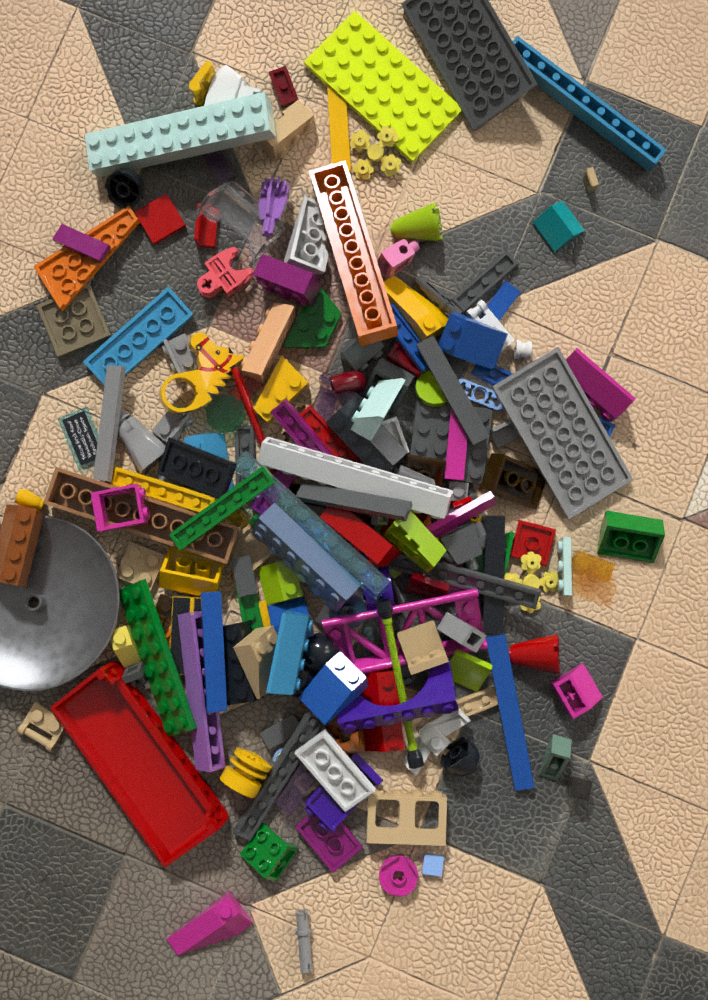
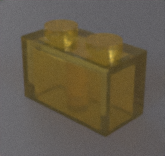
[571,550,615,582]

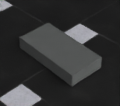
[231,555,258,597]
[260,713,299,750]

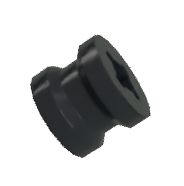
[400,665,416,685]

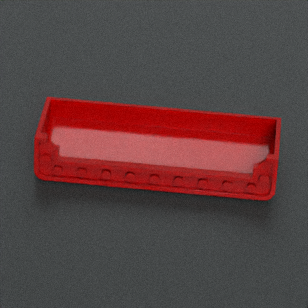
[50,661,228,868]

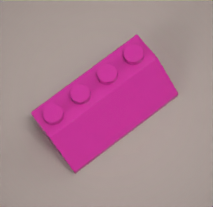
[566,348,636,421]

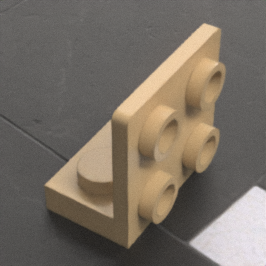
[397,620,449,675]

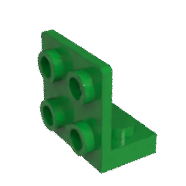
[240,823,299,881]

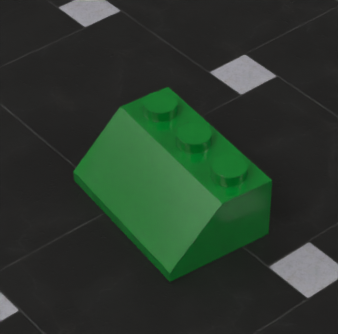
[597,511,665,563]

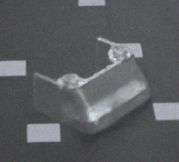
[192,180,286,268]

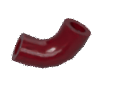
[329,371,367,395]

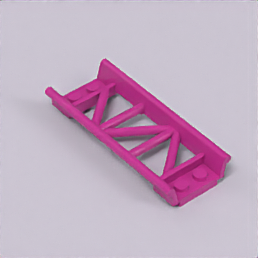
[322,588,488,674]

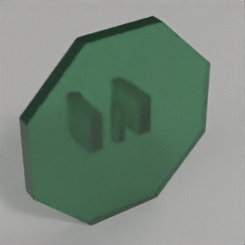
[206,394,246,434]

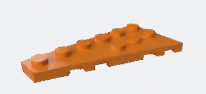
[33,205,140,312]

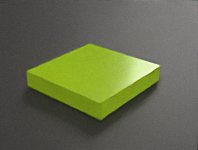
[450,649,493,692]

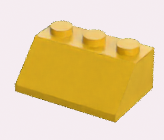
[159,546,225,596]

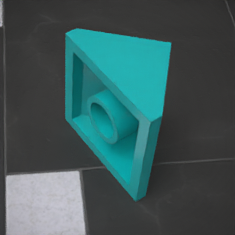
[533,201,585,253]

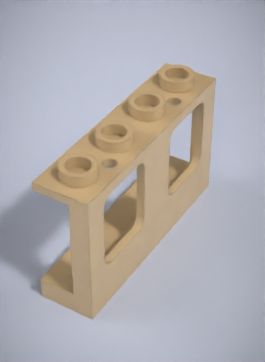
[366,789,447,846]

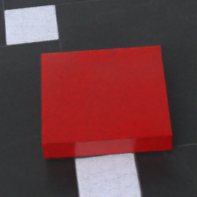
[134,193,186,245]
[509,520,556,567]

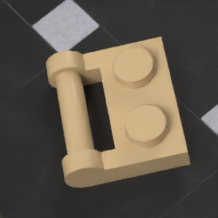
[17,701,64,752]

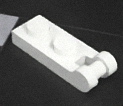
[466,300,515,352]

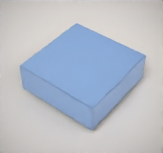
[422,853,444,877]

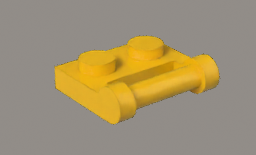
[189,60,216,107]

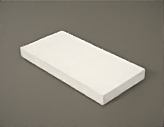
[294,730,376,812]

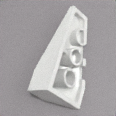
[284,196,328,275]

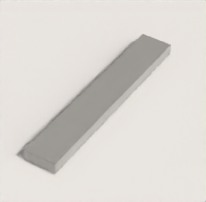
[93,365,126,482]

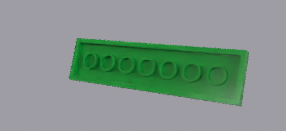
[119,579,197,737]

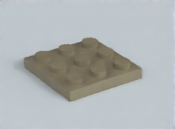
[37,284,112,358]

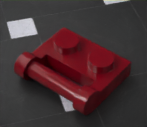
[405,571,450,605]

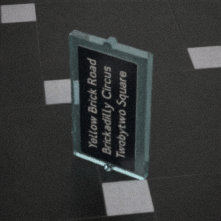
[58,406,98,470]

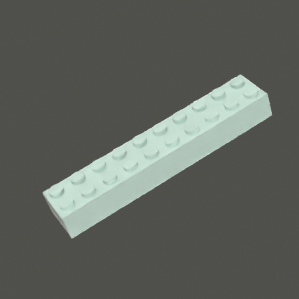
[85,92,276,177]

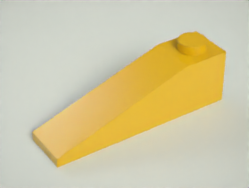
[384,275,448,341]

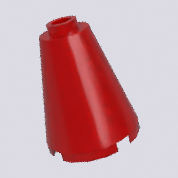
[508,634,560,673]

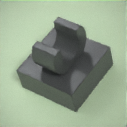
[122,661,147,687]

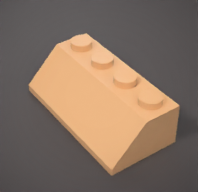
[240,303,295,384]

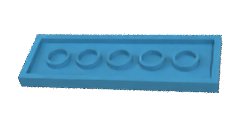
[83,286,194,386]

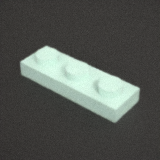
[557,537,572,595]

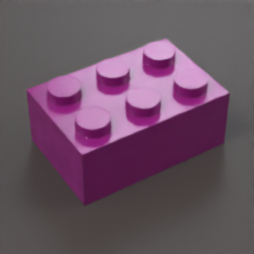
[253,254,322,307]

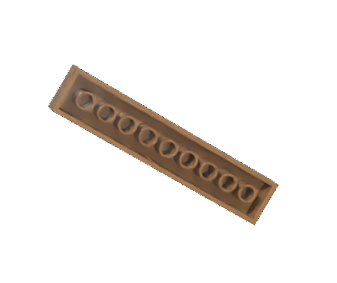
[43,467,242,565]

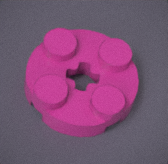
[379,854,418,896]

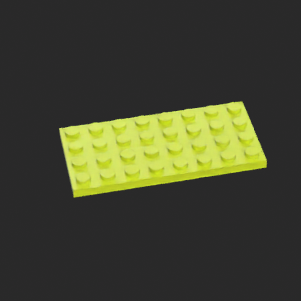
[304,10,463,163]

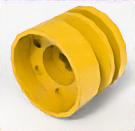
[220,747,272,798]

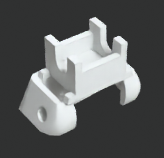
[204,65,262,106]

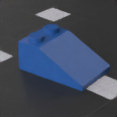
[438,312,508,369]
[299,652,369,726]

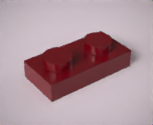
[269,66,299,109]

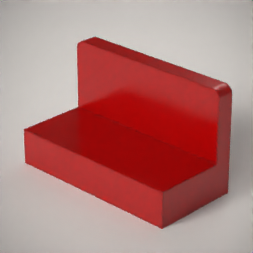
[194,203,219,248]

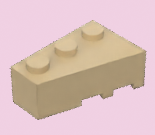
[259,100,315,161]

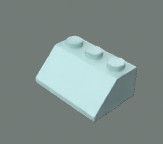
[350,378,405,441]

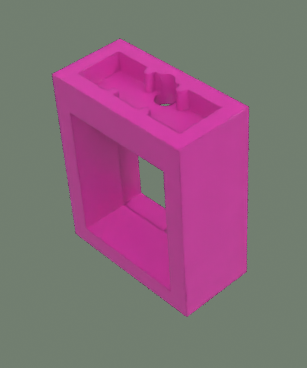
[91,484,150,533]

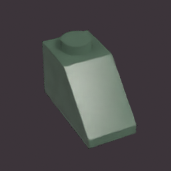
[539,734,572,781]

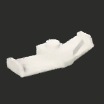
[403,709,471,776]

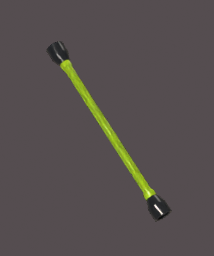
[375,598,424,769]

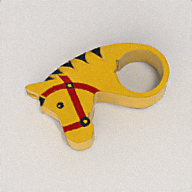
[159,333,245,414]

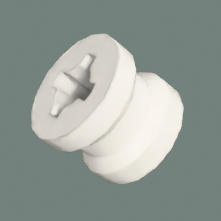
[514,340,532,360]

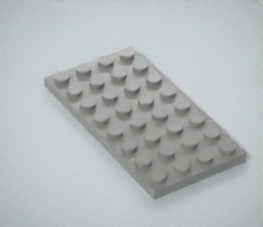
[491,347,634,519]

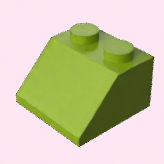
[258,561,304,605]

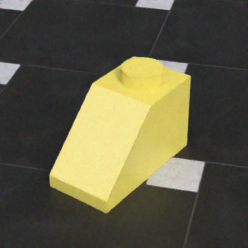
[110,625,142,668]

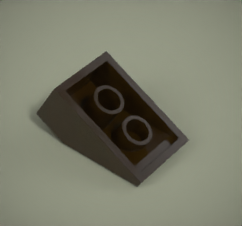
[479,453,545,510]

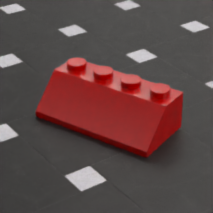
[320,507,402,567]
[360,669,404,752]

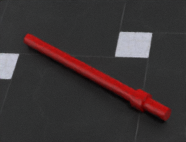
[231,367,277,477]

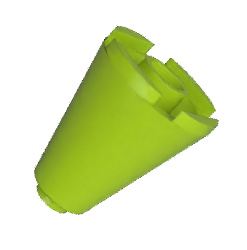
[390,202,443,241]

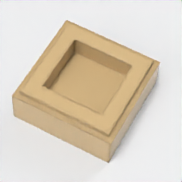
[583,167,599,193]

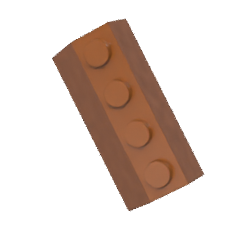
[0,505,44,588]

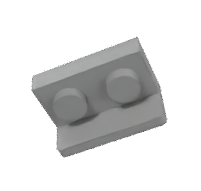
[162,333,198,374]
[152,402,194,443]

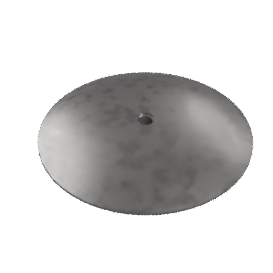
[0,516,120,691]

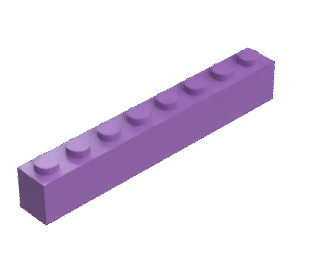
[178,611,225,772]

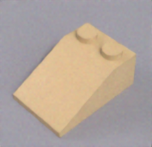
[233,626,278,699]

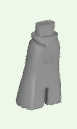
[118,408,166,474]

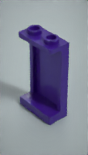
[304,753,383,833]

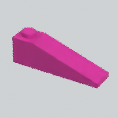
[166,891,253,956]

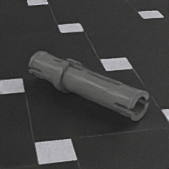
[413,274,463,315]

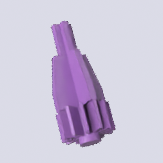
[259,176,290,239]

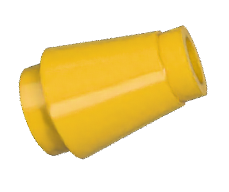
[14,489,44,511]

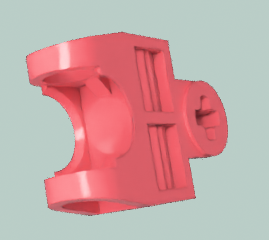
[197,247,254,298]

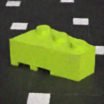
[382,511,447,573]

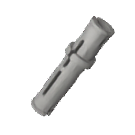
[295,909,313,973]

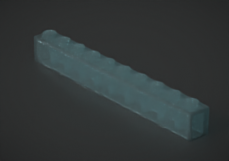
[235,451,391,600]

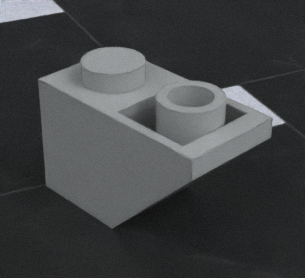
[437,612,486,653]

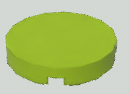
[415,371,447,407]

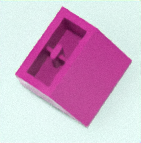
[549,663,603,719]

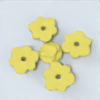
[350,126,401,180]
[504,551,560,613]

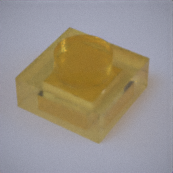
[226,507,252,527]

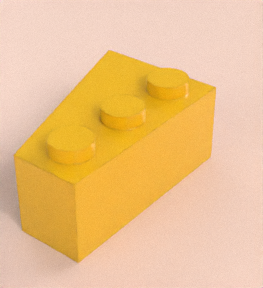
[254,355,309,425]

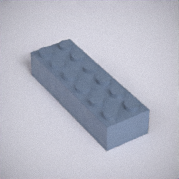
[252,503,362,612]

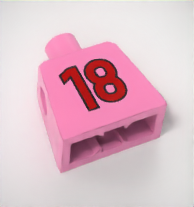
[377,239,420,280]

